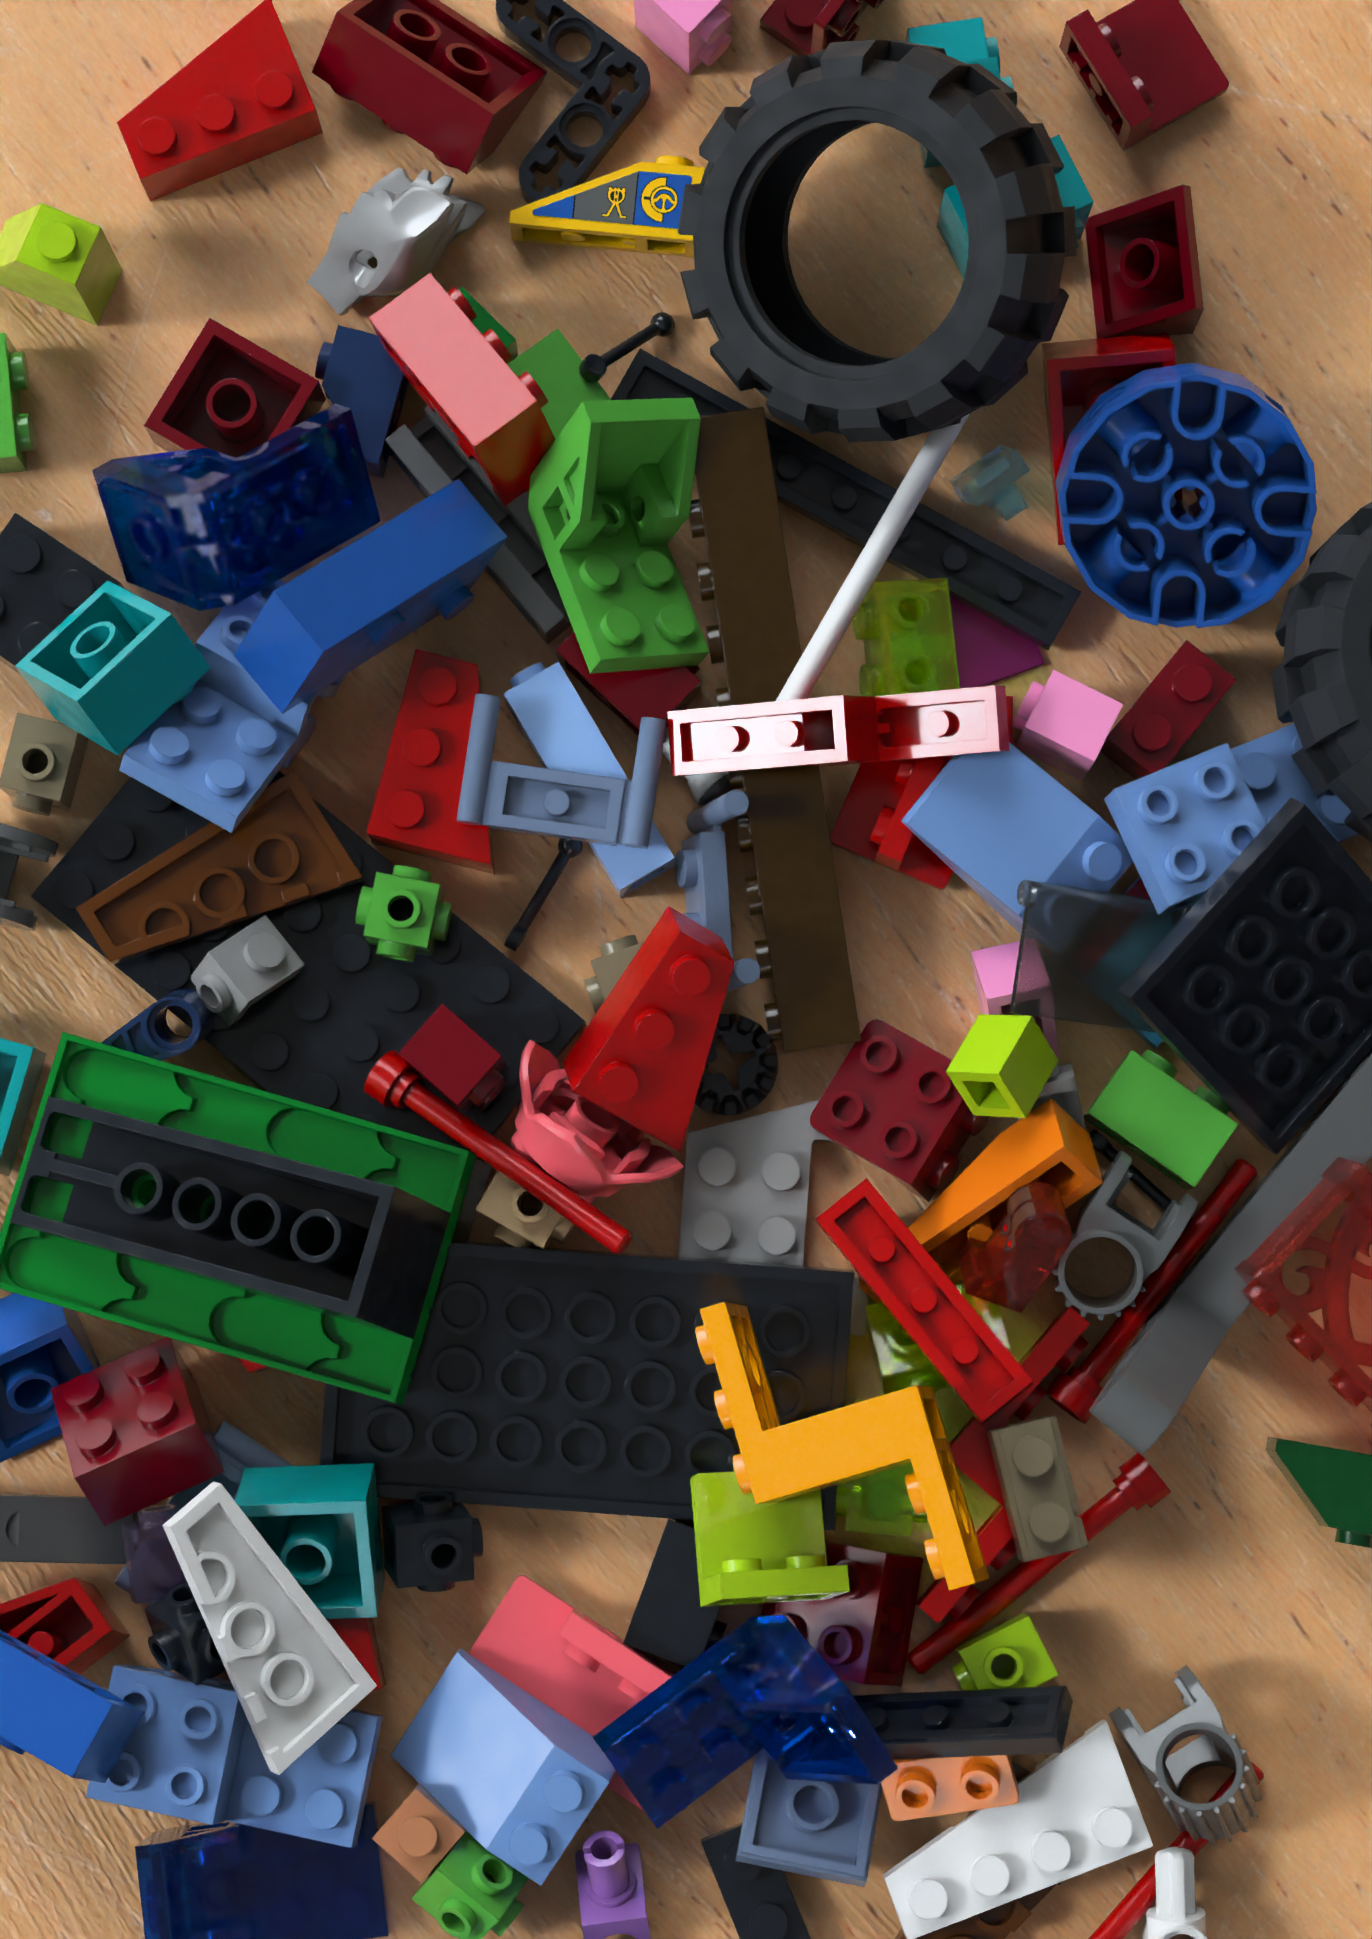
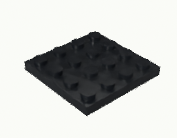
[1117,798,1372,1155]

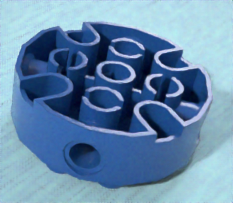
[1056,363,1317,628]

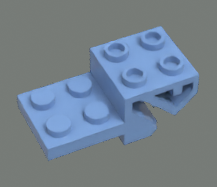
[119,567,346,833]
[1104,723,1360,915]
[86,1664,383,1848]

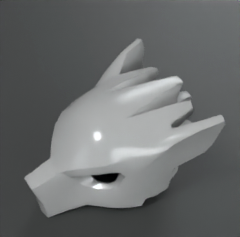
[307,168,486,315]

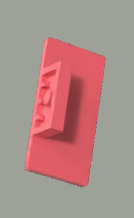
[468,1575,735,1824]

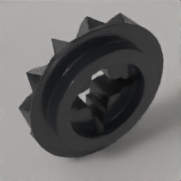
[694,1013,778,1115]

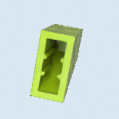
[0,203,122,326]

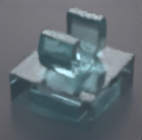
[949,446,1030,521]

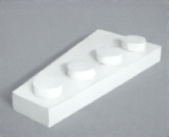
[163,1482,377,1775]
[883,1719,1153,1939]

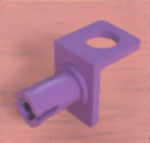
[575,1830,651,1939]

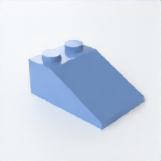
[901,742,1133,953]
[391,1648,623,1886]

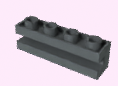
[385,405,571,645]

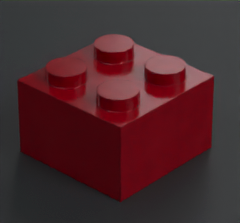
[144,318,326,506]
[51,1337,225,1526]

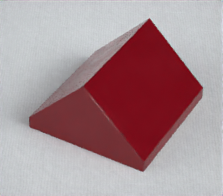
[1085,184,1204,338]

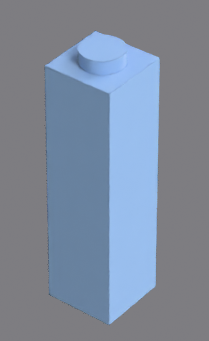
[503,661,675,898]

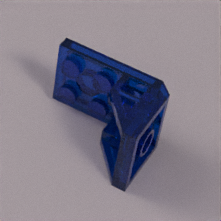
[92,404,381,611]
[592,1615,898,1829]
[135,1801,390,1939]

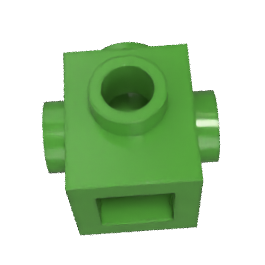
[356,865,452,962]
[411,1830,529,1939]

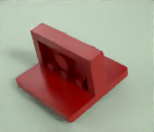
[830,756,953,890]

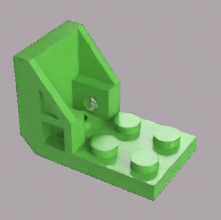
[528,398,710,674]

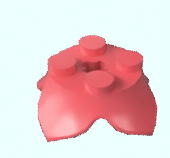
[510,1040,684,1204]

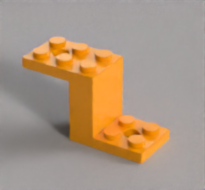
[695,1302,990,1591]

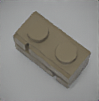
[986,1415,1088,1562]

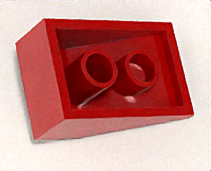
[1042,332,1183,545]

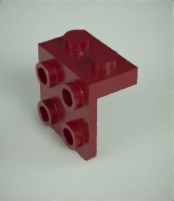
[810,1019,990,1202]

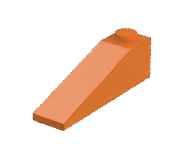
[858,1098,1103,1317]

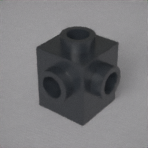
[382,1492,483,1592]
[144,1582,226,1685]

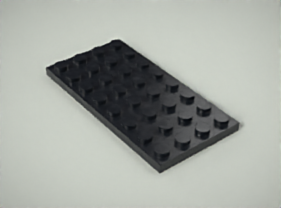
[31,771,586,1151]
[320,1241,854,1531]

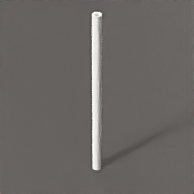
[776,414,970,701]

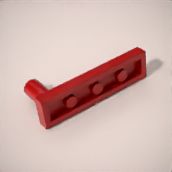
[816,1178,1033,1425]

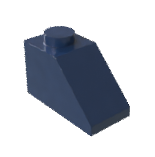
[315,325,410,478]

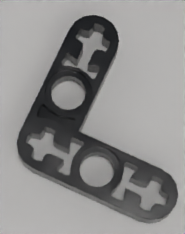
[496,0,650,204]

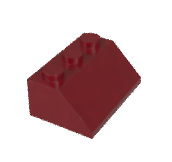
[311,0,547,175]

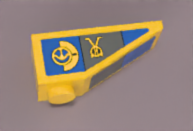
[509,155,705,258]

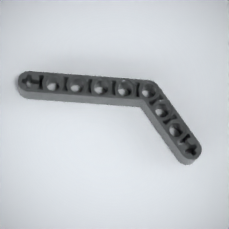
[1089,1049,1372,1455]

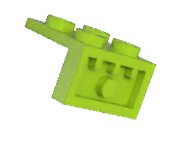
[690,1471,850,1607]

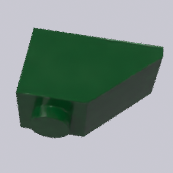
[1266,1437,1372,1548]

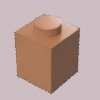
[372,1783,466,1882]

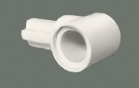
[1142,1847,1207,1939]

